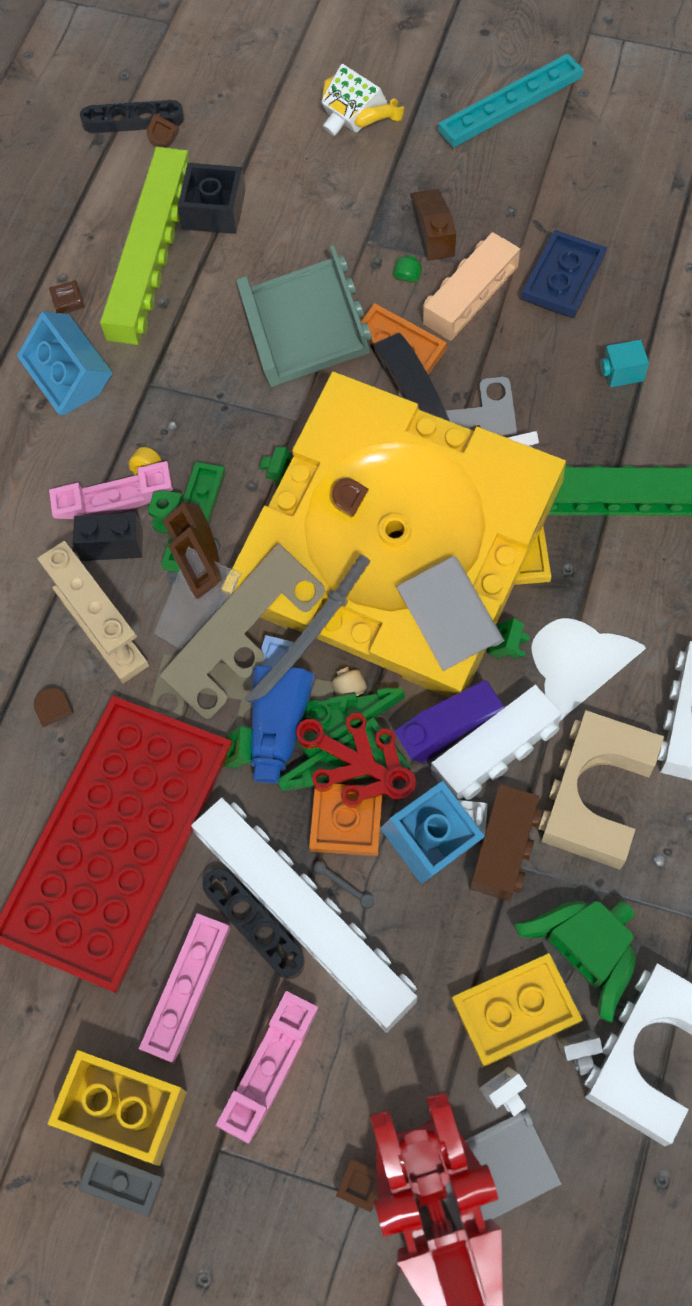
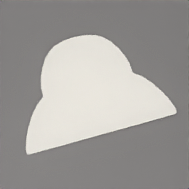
[532,618,646,721]

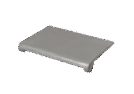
[396,556,504,671]
[444,1110,561,1229]

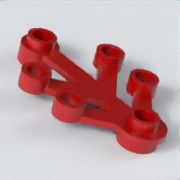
[296,713,416,808]

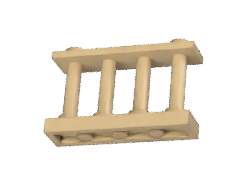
[37,541,149,684]

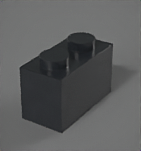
[73,513,143,561]

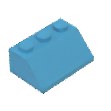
[17,311,113,415]

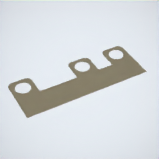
[159,543,325,719]
[149,654,334,729]

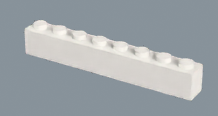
[191,798,417,1033]

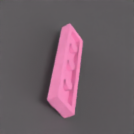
[139,913,231,1064]

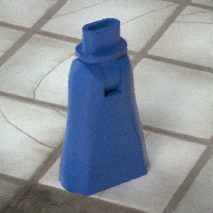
[251,666,315,784]

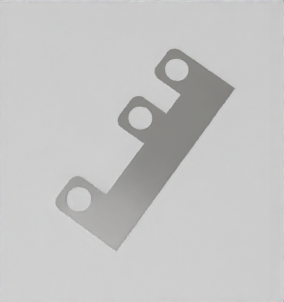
[399,377,518,436]

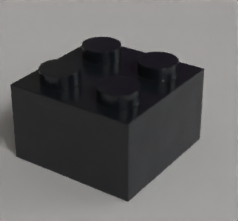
[177,163,246,234]

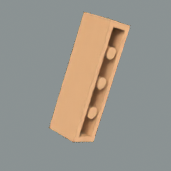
[422,232,520,341]

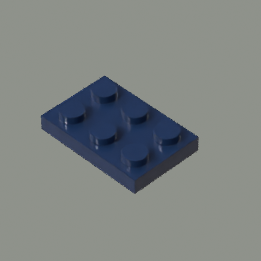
[521,229,607,318]

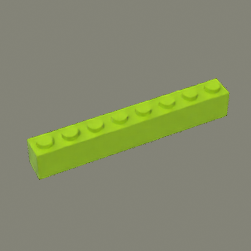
[100,147,190,345]

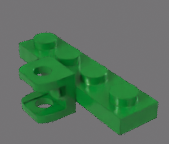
[148,461,226,573]

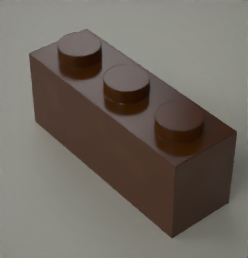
[470,784,543,901]

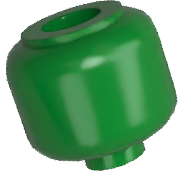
[392,255,422,283]

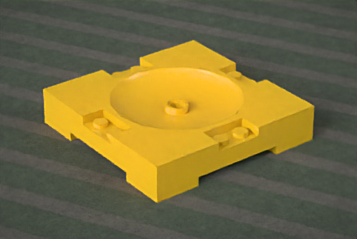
[222,372,566,698]

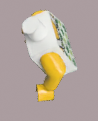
[322,64,405,137]

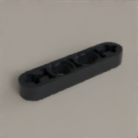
[80,100,184,133]
[202,869,305,979]

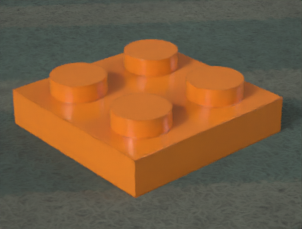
[309,783,383,856]

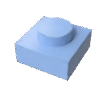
[260,635,294,667]

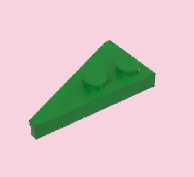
[296,687,405,759]
[277,717,410,791]

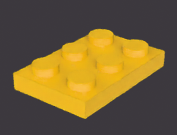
[451,953,582,1067]

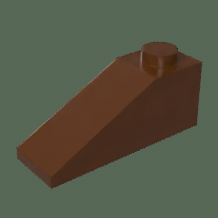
[411,189,456,261]

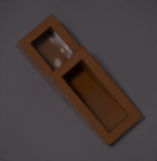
[162,502,222,599]

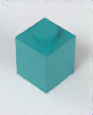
[600,340,649,387]

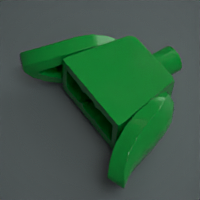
[514,900,635,1023]

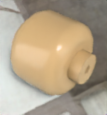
[331,667,367,697]

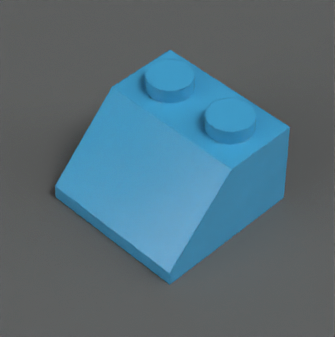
[380,781,485,884]

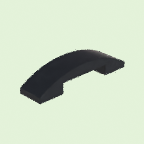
[373,332,450,421]

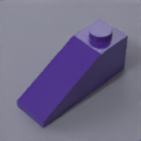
[394,680,505,764]

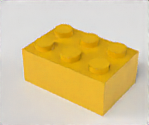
[47,1050,187,1166]

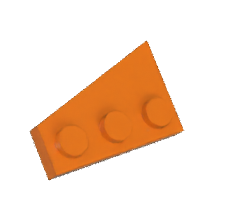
[361,303,448,375]

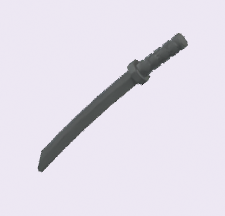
[245,554,371,702]

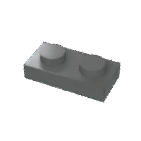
[78,1152,164,1216]

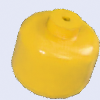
[128,447,161,475]

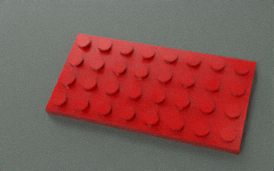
[0,695,233,994]

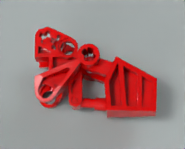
[369,1091,503,1306]

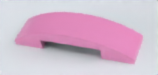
[49,461,173,519]
[216,991,318,1144]

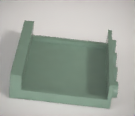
[236,245,372,387]

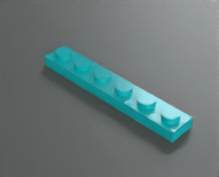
[438,53,584,148]

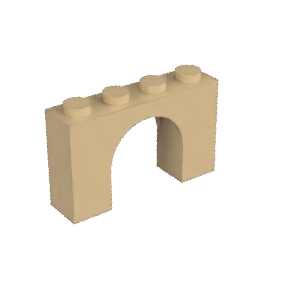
[538,710,664,870]

